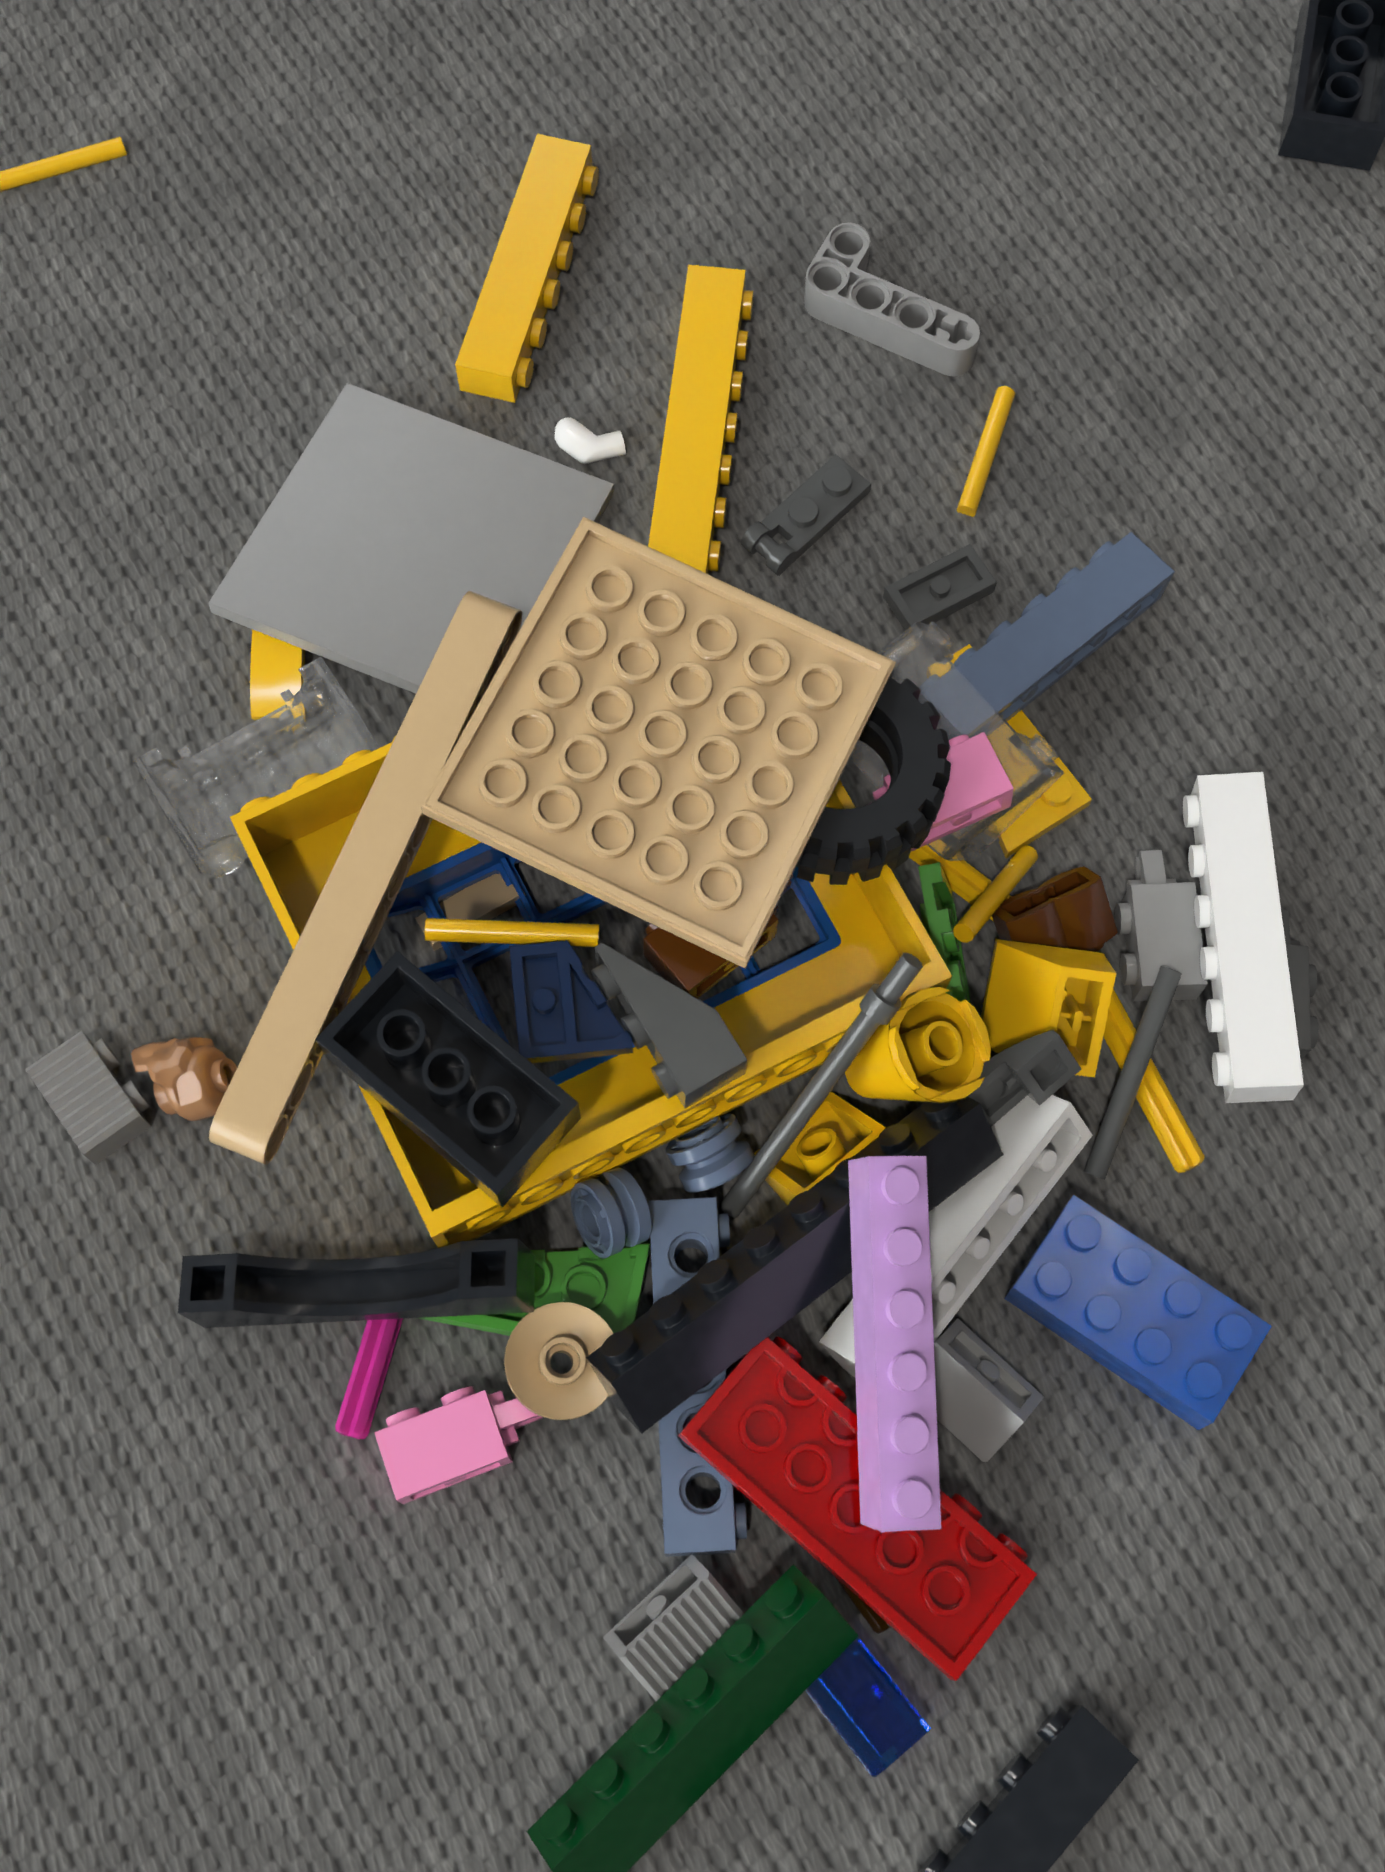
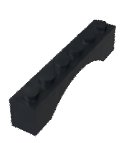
[178,1238,535,1328]

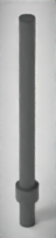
[720,953,923,1218]

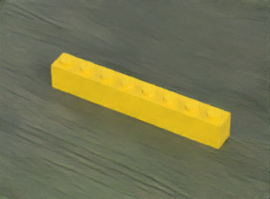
[648,264,754,574]

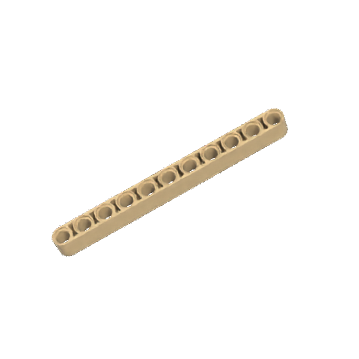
[209,591,522,1164]

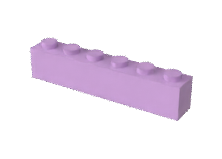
[848,1156,941,1532]

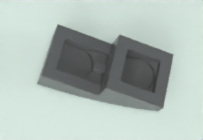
[968,1030,1081,1126]

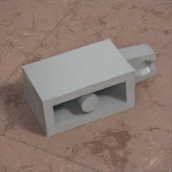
[1114,850,1208,1002]

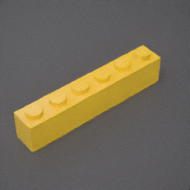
[455,134,599,403]

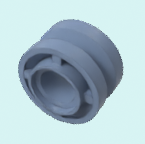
[665,1114,755,1192]
[571,1167,652,1258]

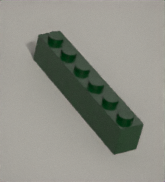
[526,1564,859,1872]

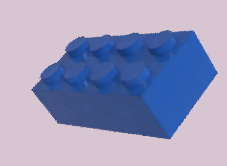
[1004,1195,1272,1430]

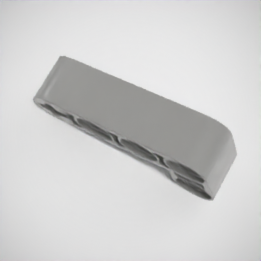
[804,222,980,377]

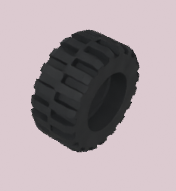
[796,670,951,885]

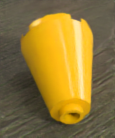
[845,987,991,1103]

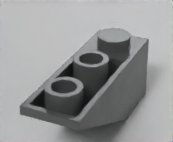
[591,943,747,1109]

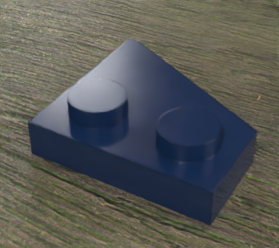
[509,941,633,1063]

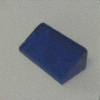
[805,1637,931,1777]

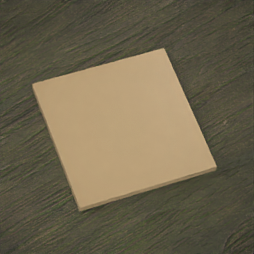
[421,517,896,968]

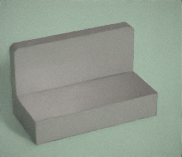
[934,1318,1044,1462]

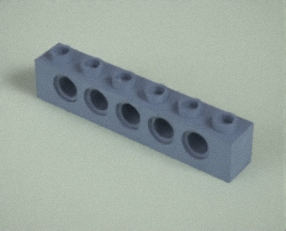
[649,1197,747,1557]

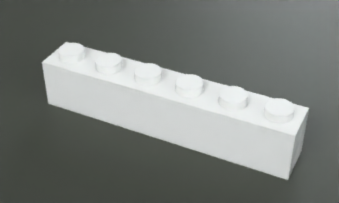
[1183,772,1304,1103]
[819,1095,1093,1378]

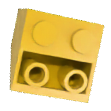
[981,939,1116,1078]

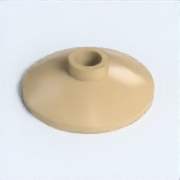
[504,1302,614,1420]

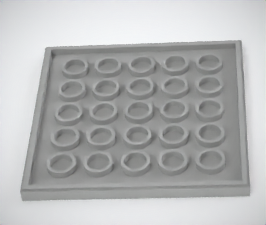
[209,383,614,694]

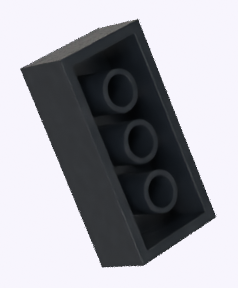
[1278,0,1385,171]
[315,951,581,1208]

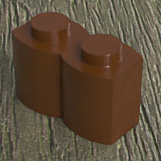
[992,866,1118,952]

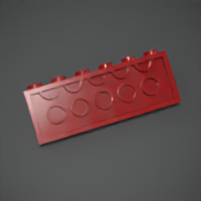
[678,1336,1037,1681]

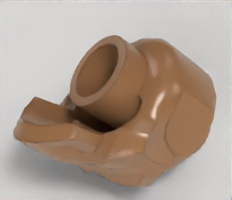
[131,1037,237,1121]

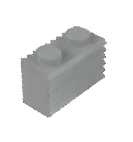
[25,1031,151,1165]
[603,1554,744,1701]

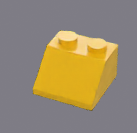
[754,1091,886,1206]

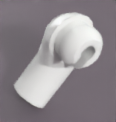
[555,418,626,464]

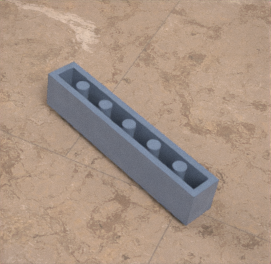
[918,532,1175,740]

